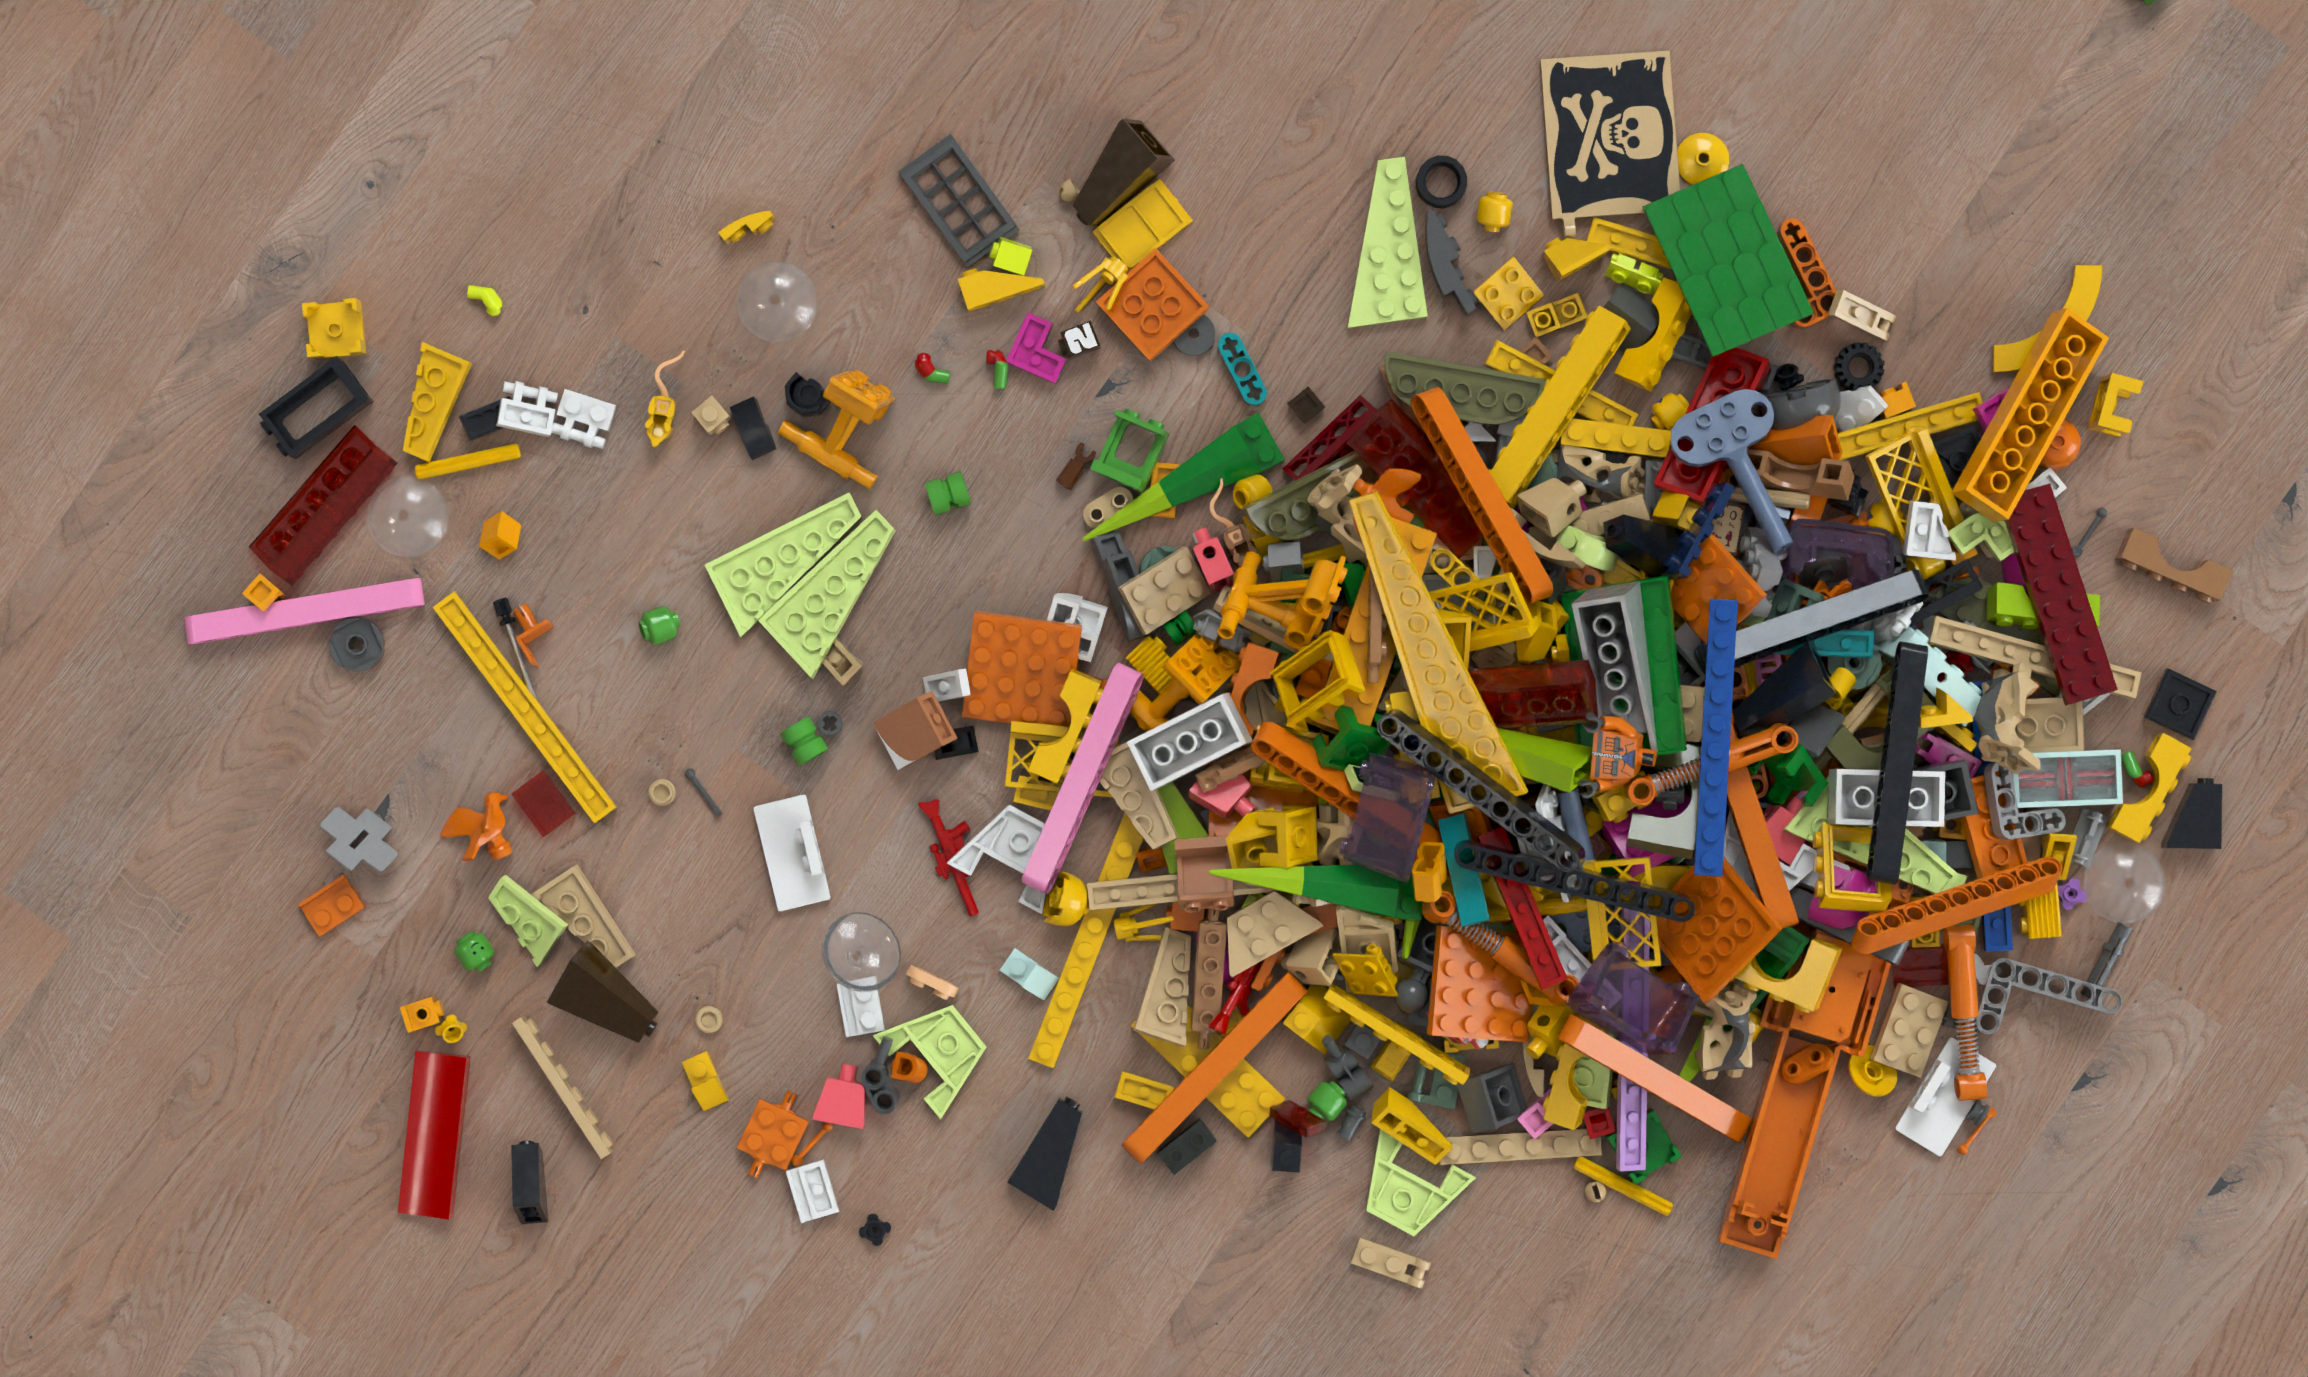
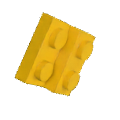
[1585,770,1652,823]

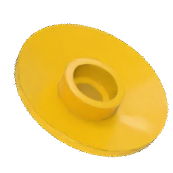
[1677,133,1729,185]
[1849,1045,1897,1097]

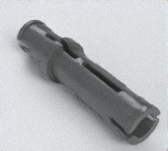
[2080,922,2133,998]

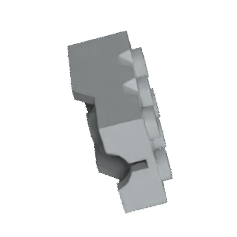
[1736,527,1787,618]

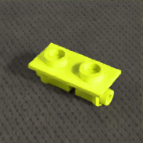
[1604,253,1663,295]

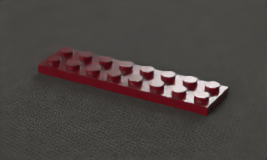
[2004,483,2118,706]

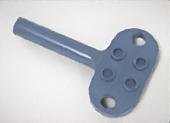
[1670,389,1794,553]
[1549,787,1651,953]

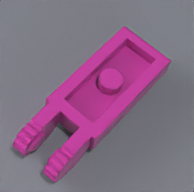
[1915,732,1983,778]

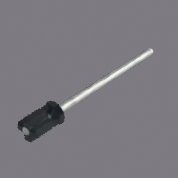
[493,597,536,698]

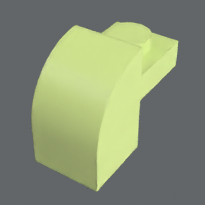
[1555,524,1619,571]

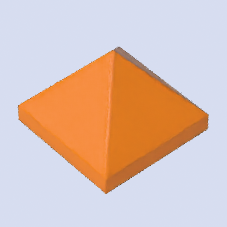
[1135,846,1167,873]

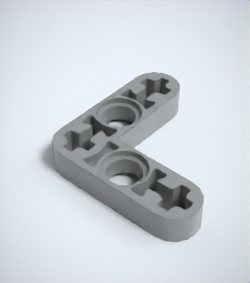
[1984,762,2065,840]

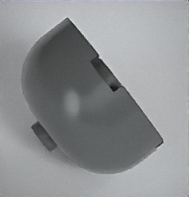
[1758,378,1841,429]

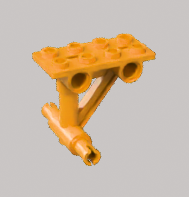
[777,369,895,490]
[1217,552,1348,652]
[1129,633,1241,732]

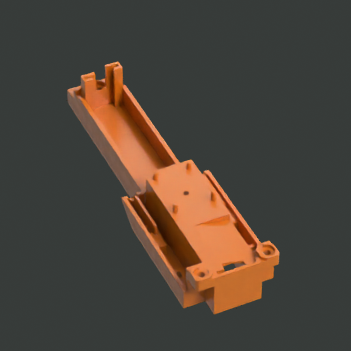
[1717,852,1914,1259]

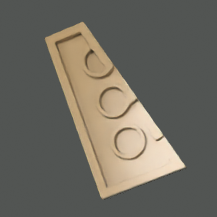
[1099,742,1179,850]
[531,864,636,968]
[1133,927,1191,1048]

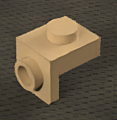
[1471,646,1520,684]

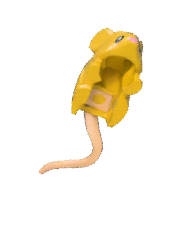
[645,350,685,448]

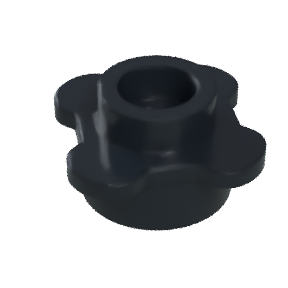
[1774,363,1804,390]
[859,1214,891,1246]

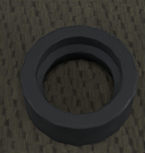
[1416,155,1467,208]

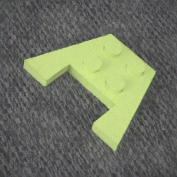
[872,1005,987,1119]
[1366,1129,1476,1236]

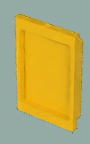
[1092,179,1193,274]

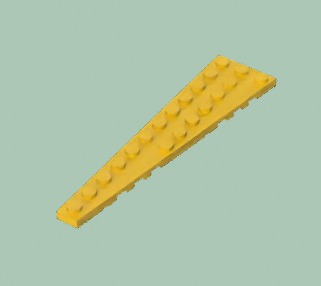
[1349,491,1528,814]

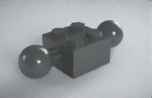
[1394,913,1454,1013]

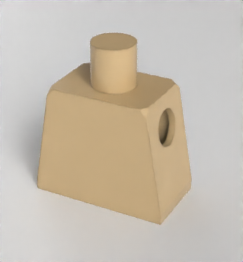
[1517,478,1586,537]
[1281,928,1342,986]

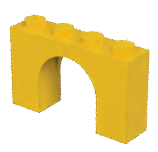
[1731,938,1843,1013]

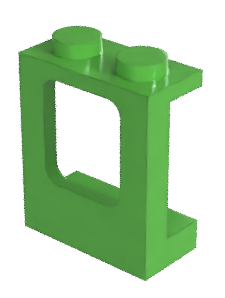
[1090,409,1170,493]

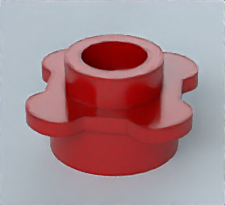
[1945,652,1974,676]

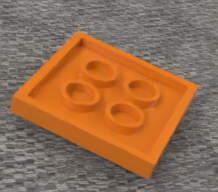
[1096,248,1210,362]
[1671,534,1767,642]

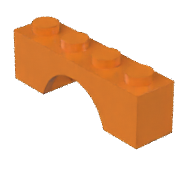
[1230,642,1283,752]

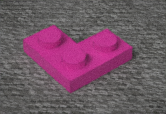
[1006,313,1066,384]

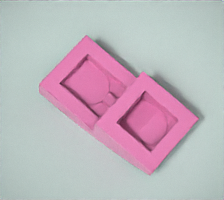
[1517,1086,1554,1140]

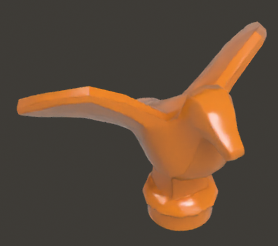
[1352,469,1421,539]
[440,792,512,861]

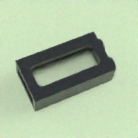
[259,356,374,459]

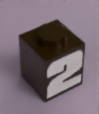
[1058,320,1101,360]

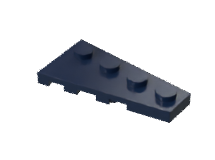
[1661,482,1735,580]

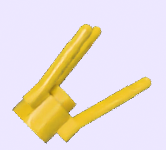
[1073,256,1128,313]
[1113,904,1174,942]

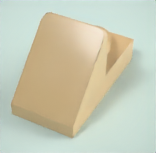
[823,637,863,686]

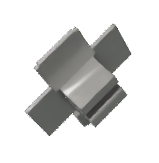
[319,807,398,873]

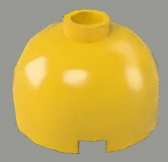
[1042,871,1090,926]

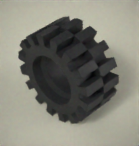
[1833,342,1885,391]

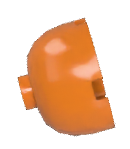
[2038,419,2081,471]

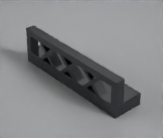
[1909,559,1983,627]

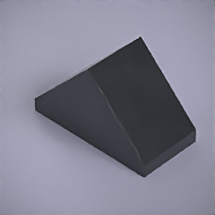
[934,726,979,760]

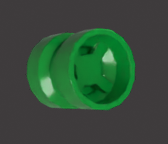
[1163,610,1196,646]

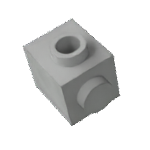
[1263,541,1304,582]

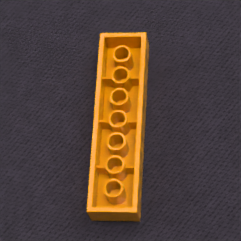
[1951,308,2109,522]
[1312,517,1437,733]

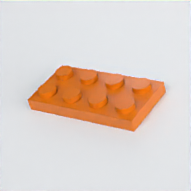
[1960,771,2028,879]

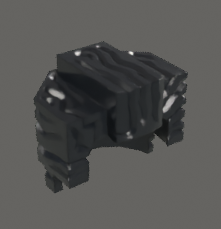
[785,372,831,417]
[1827,469,1869,517]

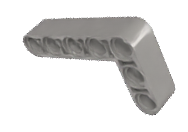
[1976,958,2123,1034]

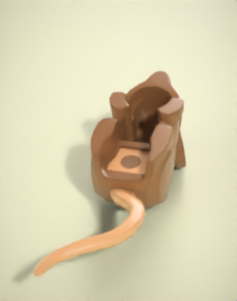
[1209,478,1258,568]

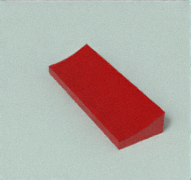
[1653,347,1771,507]
[398,1050,471,1220]

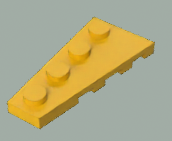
[402,342,472,462]

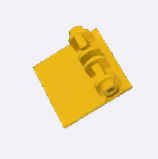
[1473,256,1544,331]
[1332,944,1398,997]

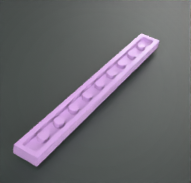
[1616,901,1650,1171]

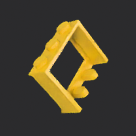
[1270,630,1365,733]
[1812,822,1892,913]

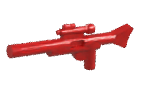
[918,799,979,917]
[1209,961,1262,1035]

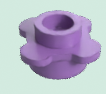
[2058,878,2087,910]

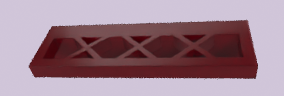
[1282,395,1389,481]

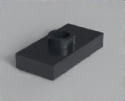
[459,396,511,442]

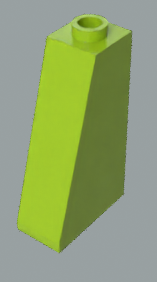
[1497,728,1593,793]
[1158,782,1208,875]

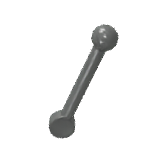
[2072,507,2107,557]
[685,769,722,816]

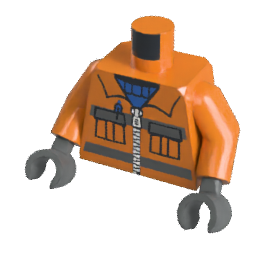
[1578,712,1657,798]

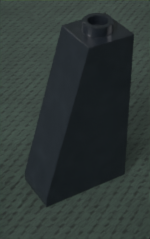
[1603,514,1684,578]
[1732,642,1837,738]
[1007,1096,1082,1211]

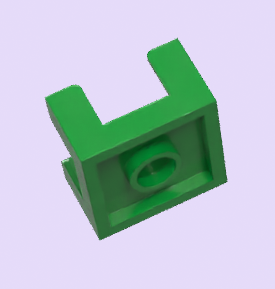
[1312,705,1391,771]
[1747,744,1829,807]
[1605,1108,1682,1185]

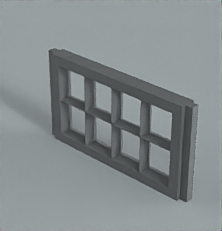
[898,134,1020,268]

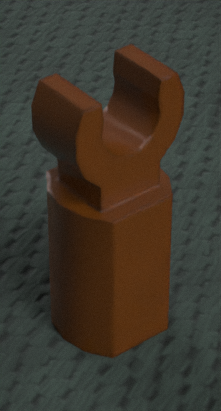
[1056,443,1096,491]

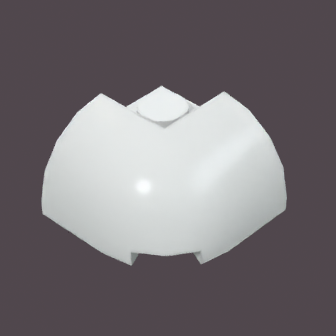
[1047,593,1108,662]

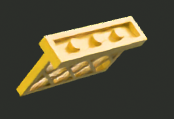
[1865,426,1964,548]
[1428,572,1541,652]
[1005,721,1119,798]
[1582,856,1662,973]

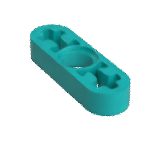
[1218,333,1267,406]

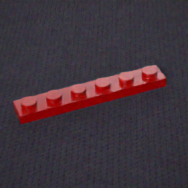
[1477,827,1568,990]

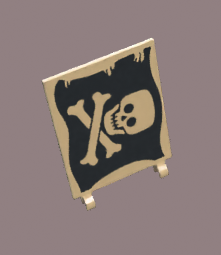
[1540,51,1680,239]

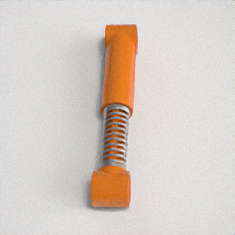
[1624,723,1798,806]
[1422,891,1581,1006]
[1943,924,1988,1101]

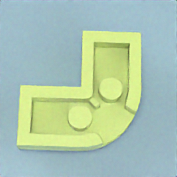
[1948,513,2015,562]

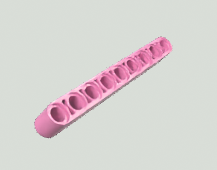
[184,578,425,644]
[1022,663,1144,894]

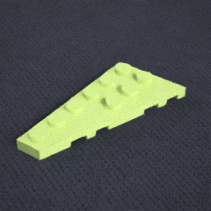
[1347,157,1428,329]
[705,492,862,638]
[758,510,896,679]
[1783,768,1960,894]

